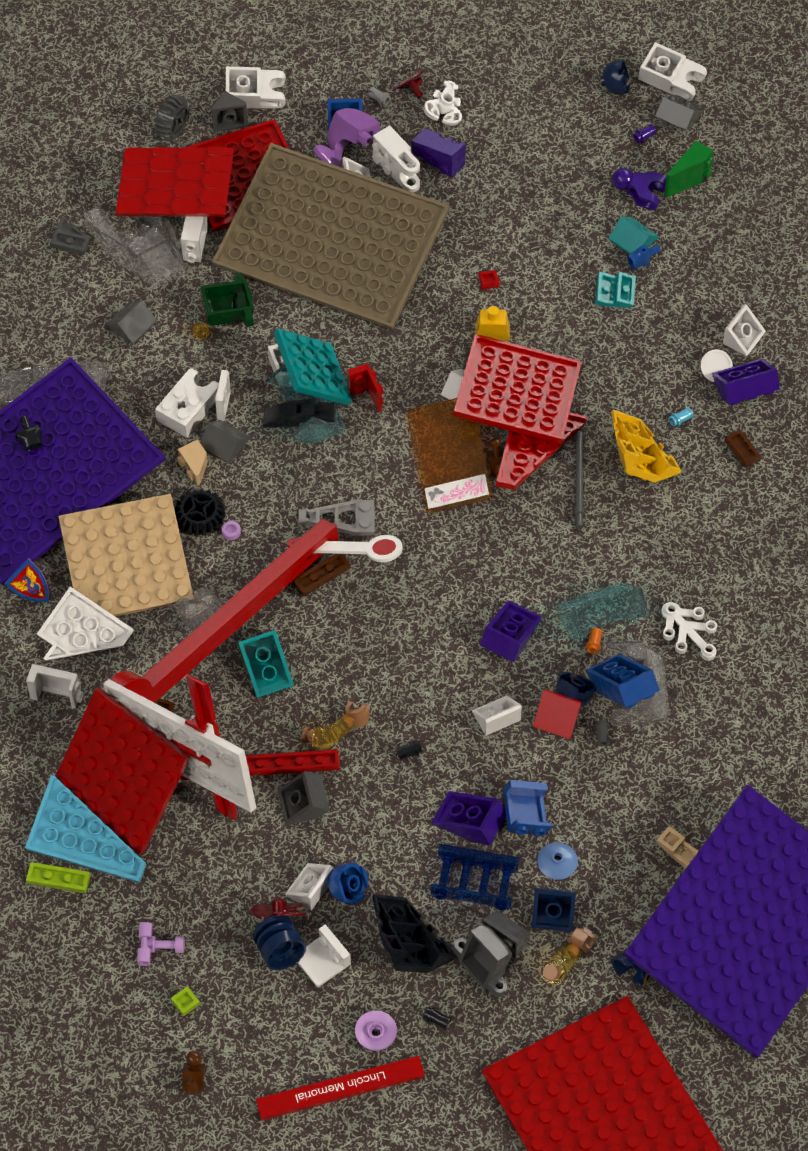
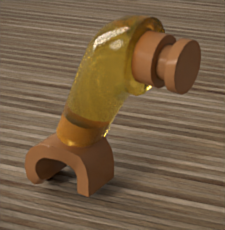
[302,701,370,749]
[543,928,596,985]

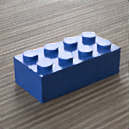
[586,653,660,708]

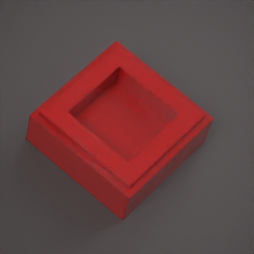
[478,270,500,290]

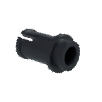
[396,741,422,760]
[423,1007,451,1030]

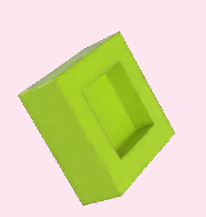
[171,986,200,1016]

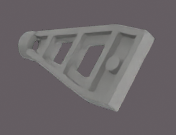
[299,500,375,536]

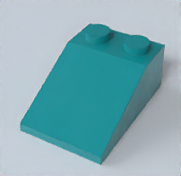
[237,630,294,698]

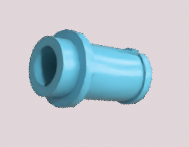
[669,407,694,427]

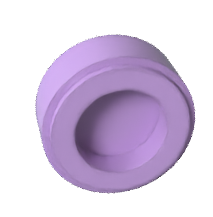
[222,521,241,540]

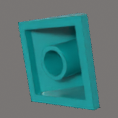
[609,216,659,254]

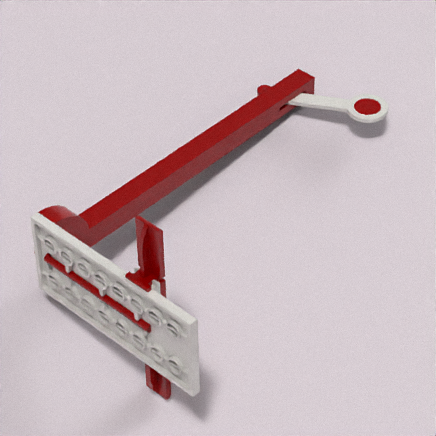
[104,519,403,820]

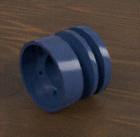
[253,915,306,970]

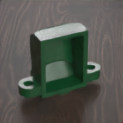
[200,272,254,327]

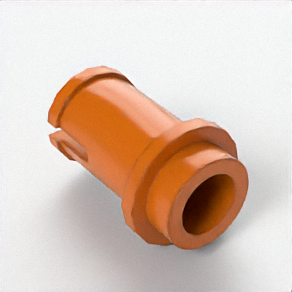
[586,628,603,654]

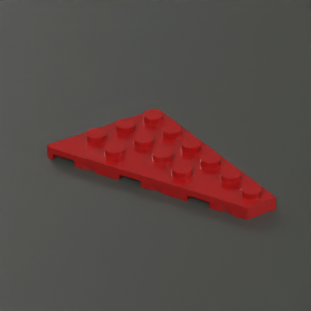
[496,412,587,490]

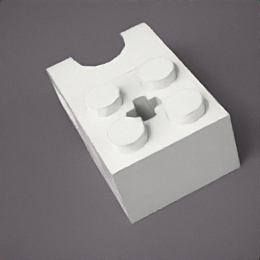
[638,42,707,101]
[225,66,286,108]
[372,126,420,193]
[155,368,219,438]

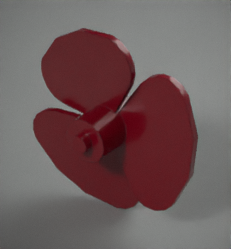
[251,897,306,919]

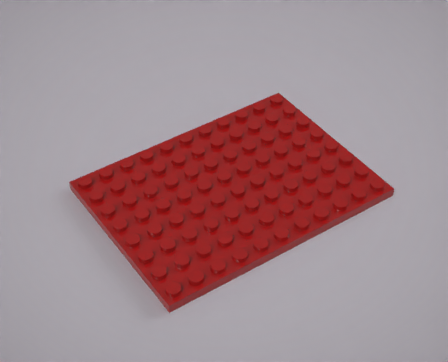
[482,995,723,1151]

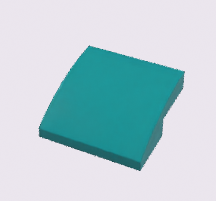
[595,271,636,308]

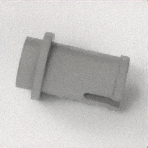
[368,87,391,106]

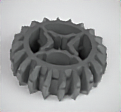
[154,94,190,142]

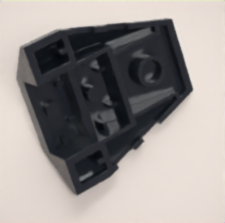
[372,894,455,973]

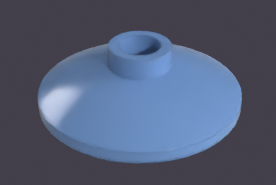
[537,842,578,880]

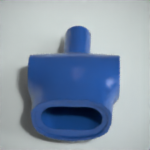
[627,245,661,270]

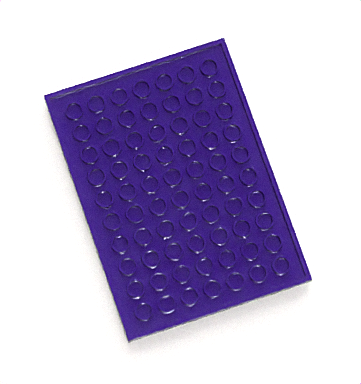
[0,357,166,586]
[623,785,808,1058]

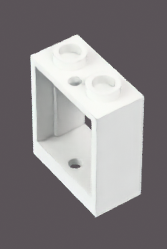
[181,217,208,263]

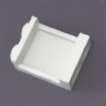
[26,664,83,709]

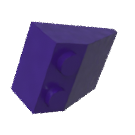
[480,600,542,662]
[432,791,506,845]

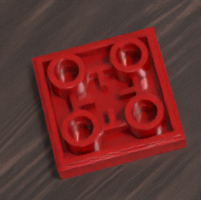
[533,689,582,739]

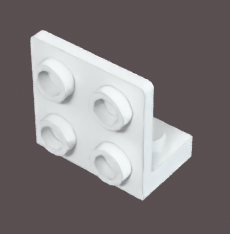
[298,924,351,987]

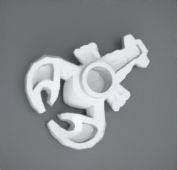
[423,81,462,126]

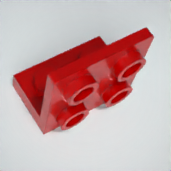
[347,363,384,413]

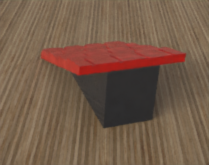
[115,147,234,217]

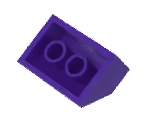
[712,358,780,405]

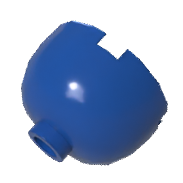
[328,863,368,904]

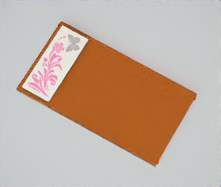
[406,398,493,513]

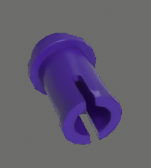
[633,124,656,143]

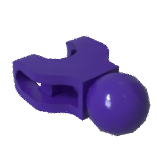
[612,168,666,211]

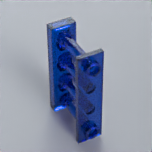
[431,844,520,910]

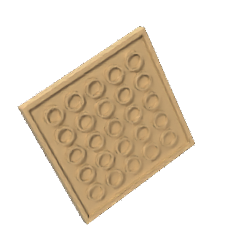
[58,494,194,617]

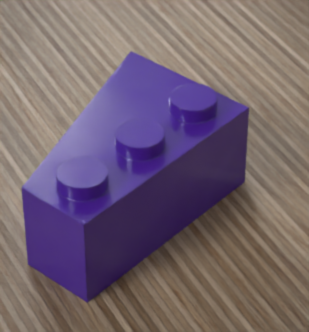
[411,128,466,178]

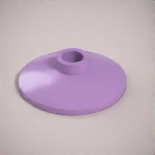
[355,1010,397,1051]

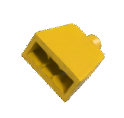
[475,306,510,341]

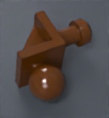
[486,438,504,477]
[182,1051,205,1095]

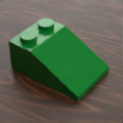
[664,141,714,197]

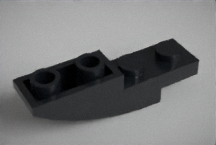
[263,399,336,427]

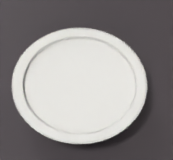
[701,349,733,382]

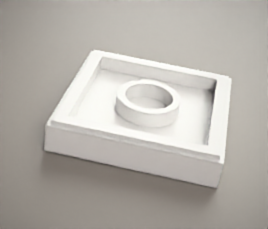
[215,370,231,421]

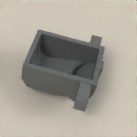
[452,924,512,997]

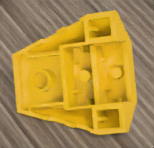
[611,410,681,483]

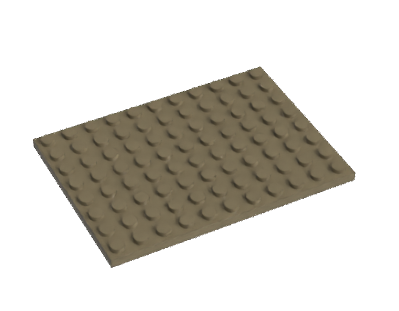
[212,143,450,330]

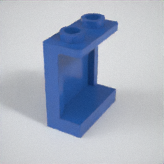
[502,780,552,836]

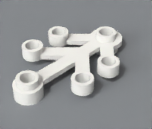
[661,602,717,661]

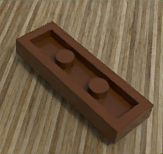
[293,554,351,597]

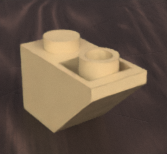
[177,439,208,485]

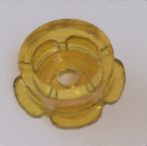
[192,322,209,340]

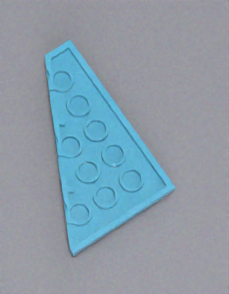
[25,775,147,883]

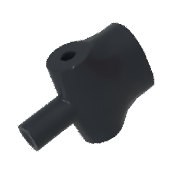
[16,416,43,451]

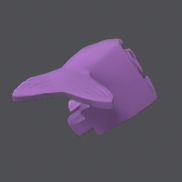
[313,108,381,167]

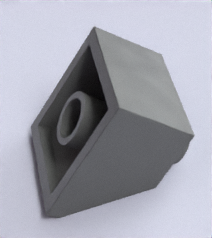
[278,771,330,825]

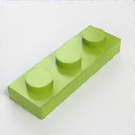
[26,862,91,894]

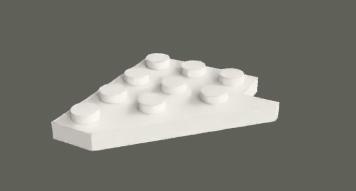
[37,586,134,661]

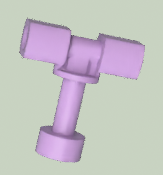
[137,922,185,966]

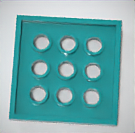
[273,328,353,405]

